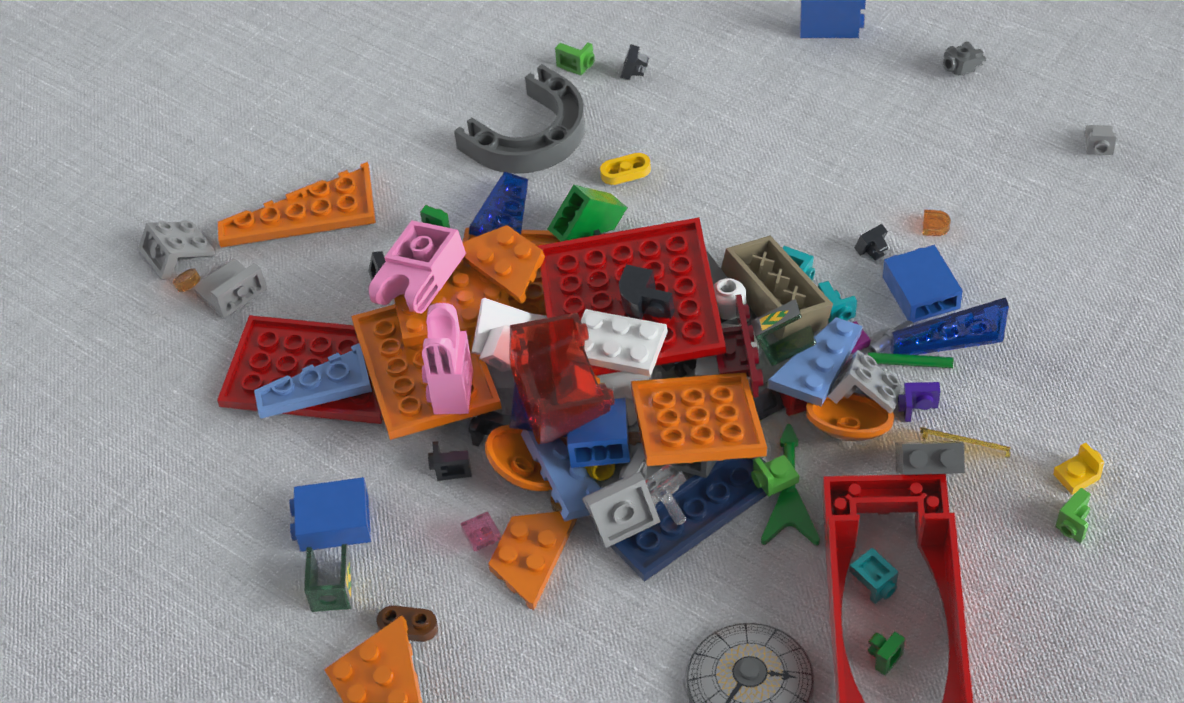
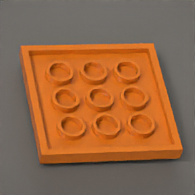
[394,260,510,347]
[631,373,767,466]

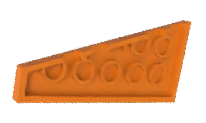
[218,162,376,247]
[324,616,422,703]

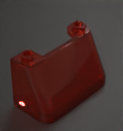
[509,313,614,445]

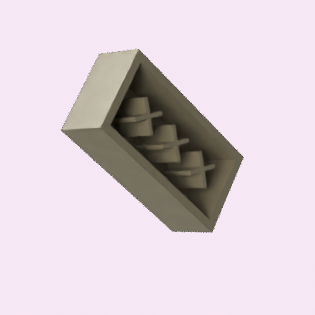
[721,235,833,343]

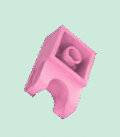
[369,220,466,313]
[422,303,473,414]

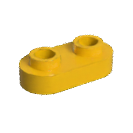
[600,153,651,185]

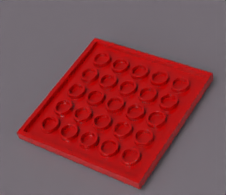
[538,217,726,380]

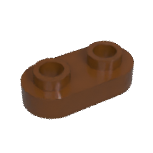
[376,605,438,642]

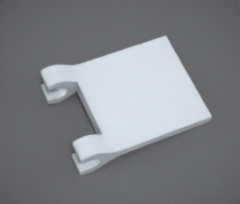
[472,298,548,374]

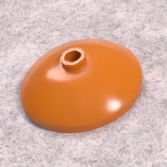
[806,393,894,442]
[485,425,553,492]

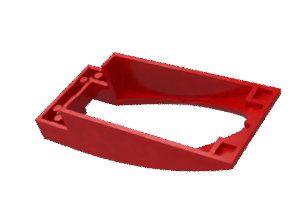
[822,474,973,703]

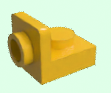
[1053,442,1104,495]

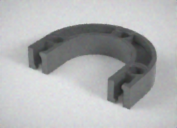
[454,64,585,174]

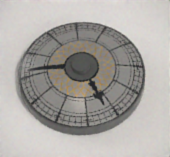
[686,623,814,703]

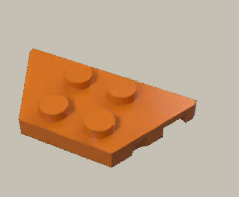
[462,225,545,304]
[488,511,578,610]

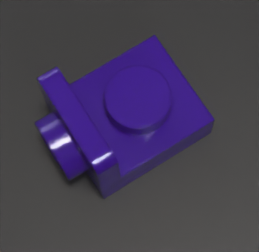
[898,382,941,422]

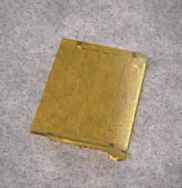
[920,427,1012,458]

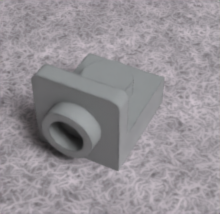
[1085,125,1117,155]

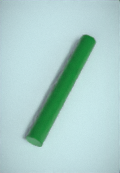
[868,352,954,369]

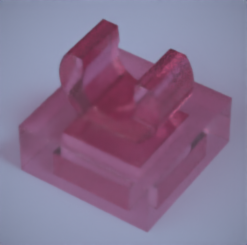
[460,511,501,552]

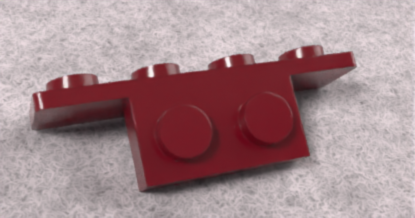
[715,294,763,398]

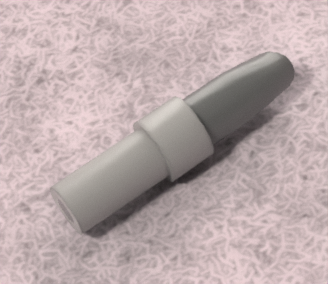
[869,321,914,353]

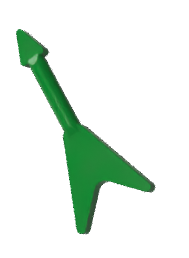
[761,424,820,546]

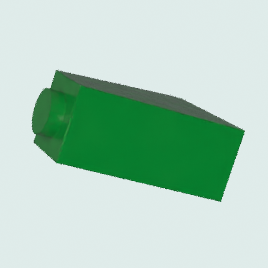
[547,184,628,241]

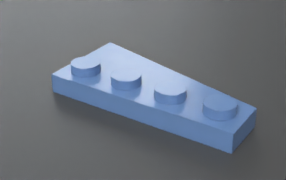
[767,317,862,407]
[254,343,372,419]
[521,422,602,521]

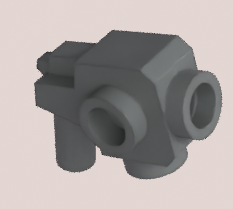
[943,41,986,75]

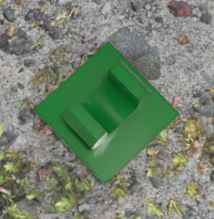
[867,631,905,676]

